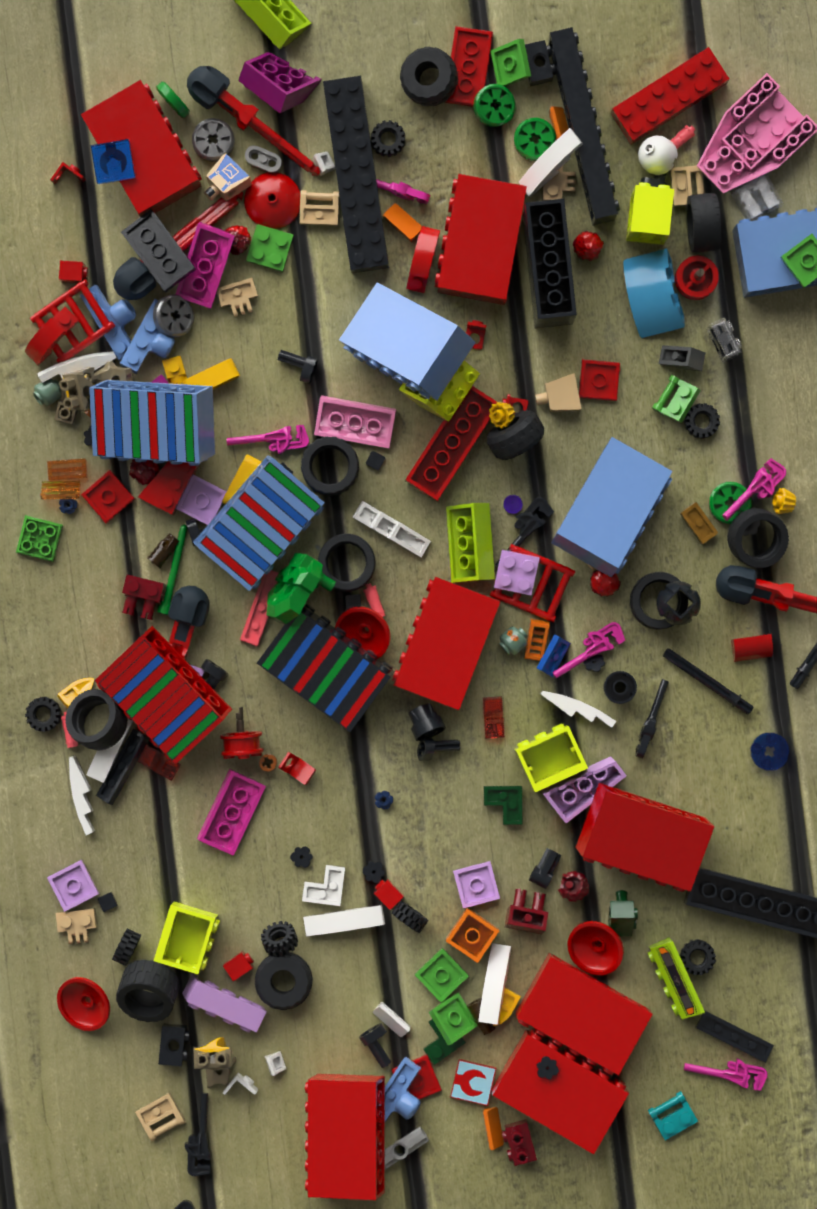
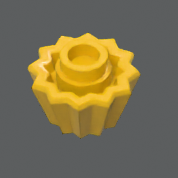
[489,402,515,429]
[772,488,796,514]

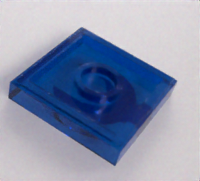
[90,139,136,185]

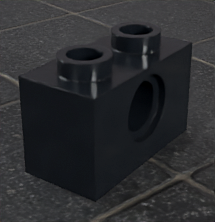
[525,40,556,86]
[158,1023,190,1067]

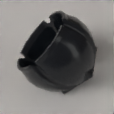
[656,581,701,625]

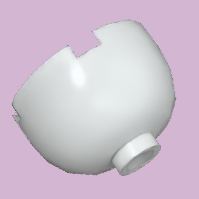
[638,136,678,176]

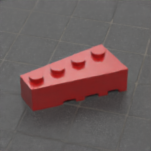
[138,461,199,516]

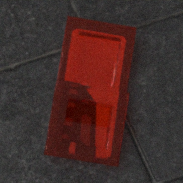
[483,696,505,739]
[137,745,181,781]

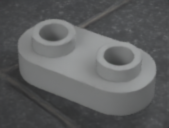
[245,146,282,173]

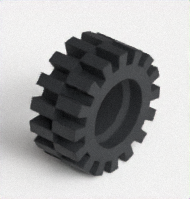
[371,120,405,157]
[684,403,720,439]
[25,697,62,732]
[392,900,428,933]
[261,921,298,957]
[112,928,141,966]
[680,939,716,975]

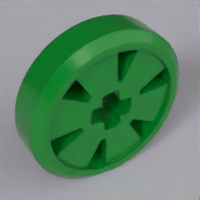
[156,81,190,118]
[473,84,516,127]
[514,118,556,161]
[709,482,752,524]

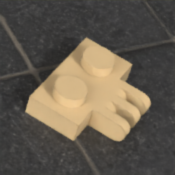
[543,166,576,201]
[217,278,258,317]
[56,908,97,944]

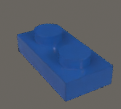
[537,634,571,677]

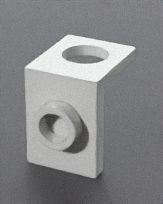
[223,1072,258,1095]

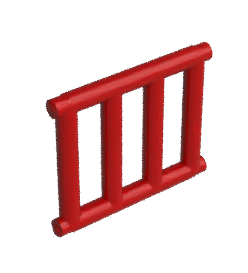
[30,279,115,363]
[489,544,576,623]

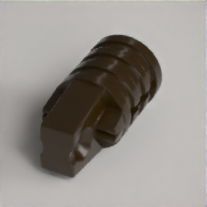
[147,533,179,568]
[467,998,496,1035]

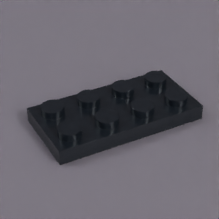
[121,209,196,292]

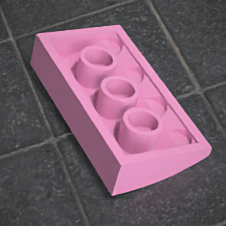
[314,395,396,448]

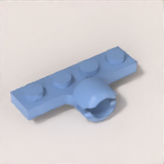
[80,285,136,360]
[119,299,175,374]
[385,1057,421,1123]

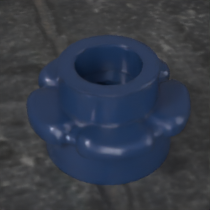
[59,495,78,514]
[375,791,393,810]

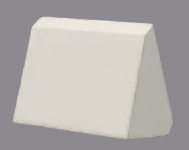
[312,152,336,176]
[264,1051,286,1076]

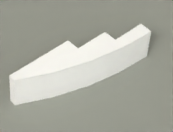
[519,128,583,197]
[37,351,117,383]
[353,501,431,557]
[540,691,616,728]
[86,718,133,783]
[69,756,95,835]
[303,905,385,936]
[478,943,511,1025]

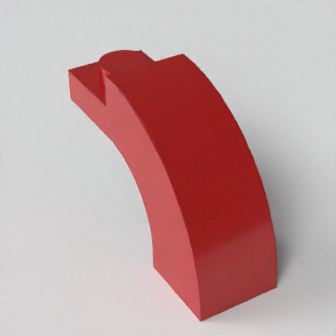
[406,226,440,293]
[25,307,79,366]

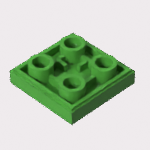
[16,515,63,562]

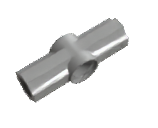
[385,1126,429,1170]

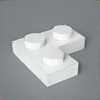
[302,865,345,906]

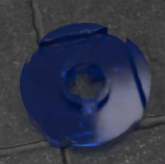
[750,732,789,771]

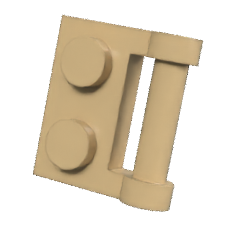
[670,165,705,207]
[300,190,339,226]
[135,1092,186,1142]

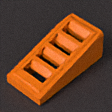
[524,619,550,661]

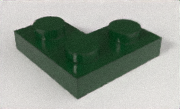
[483,786,523,825]
[423,1019,466,1065]

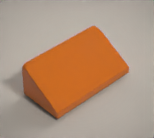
[549,106,568,140]
[383,203,422,242]
[483,1107,504,1150]

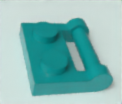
[648,1091,698,1140]

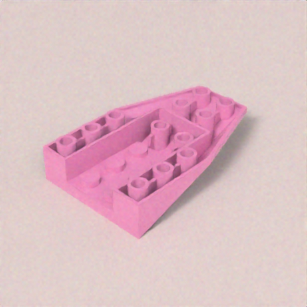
[697,73,817,194]

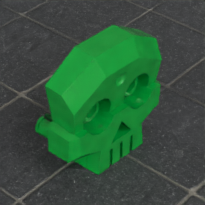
[266,553,336,624]

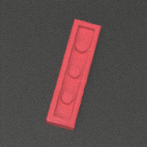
[240,570,278,646]

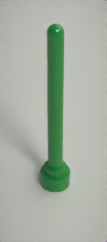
[157,524,188,615]

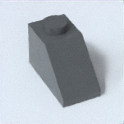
[659,345,706,371]

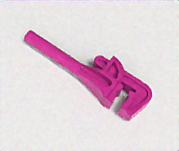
[377,180,431,204]
[226,425,309,455]
[722,458,786,520]
[552,622,625,679]
[683,1058,767,1091]

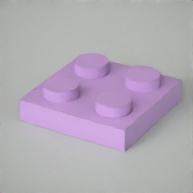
[176,475,227,525]
[494,549,540,596]
[47,860,100,912]
[453,861,500,908]

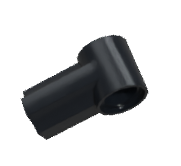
[529,848,562,889]

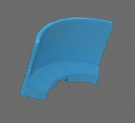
[623,248,685,338]

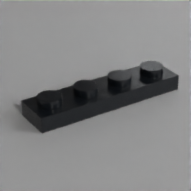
[96,728,150,805]
[696,1010,774,1063]

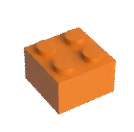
[445,907,499,963]

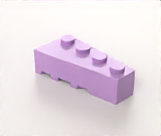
[540,756,627,823]
[182,973,267,1033]

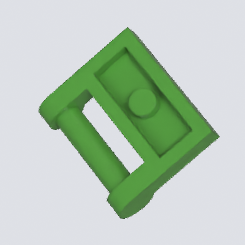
[652,375,701,423]

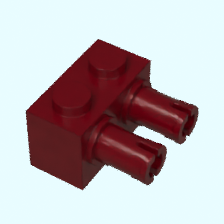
[122,574,166,620]
[504,889,549,935]
[502,1119,537,1166]

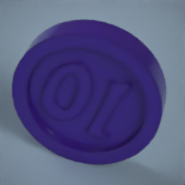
[503,495,523,514]

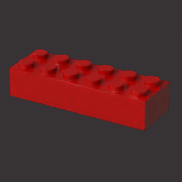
[610,47,730,145]
[405,386,497,502]

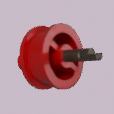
[675,255,719,300]
[220,707,264,759]

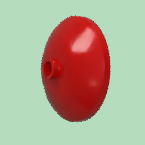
[244,172,301,229]
[335,607,391,659]
[567,921,624,975]
[57,977,110,1031]

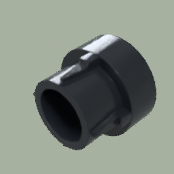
[603,671,637,704]
[408,703,446,741]

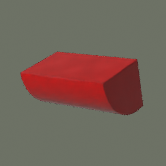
[731,634,773,662]

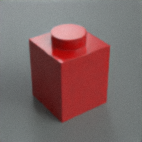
[59,260,88,283]
[374,879,404,910]
[223,951,254,981]

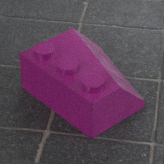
[238,52,322,113]

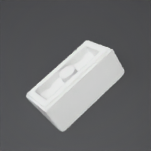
[373,1002,410,1037]

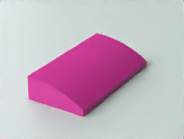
[175,222,235,309]
[197,768,266,856]

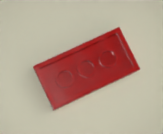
[444,26,493,107]

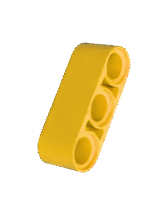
[182,358,240,390]
[222,454,262,505]

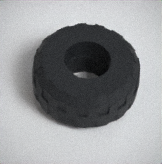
[400,47,458,107]
[487,410,544,460]
[255,952,313,1010]

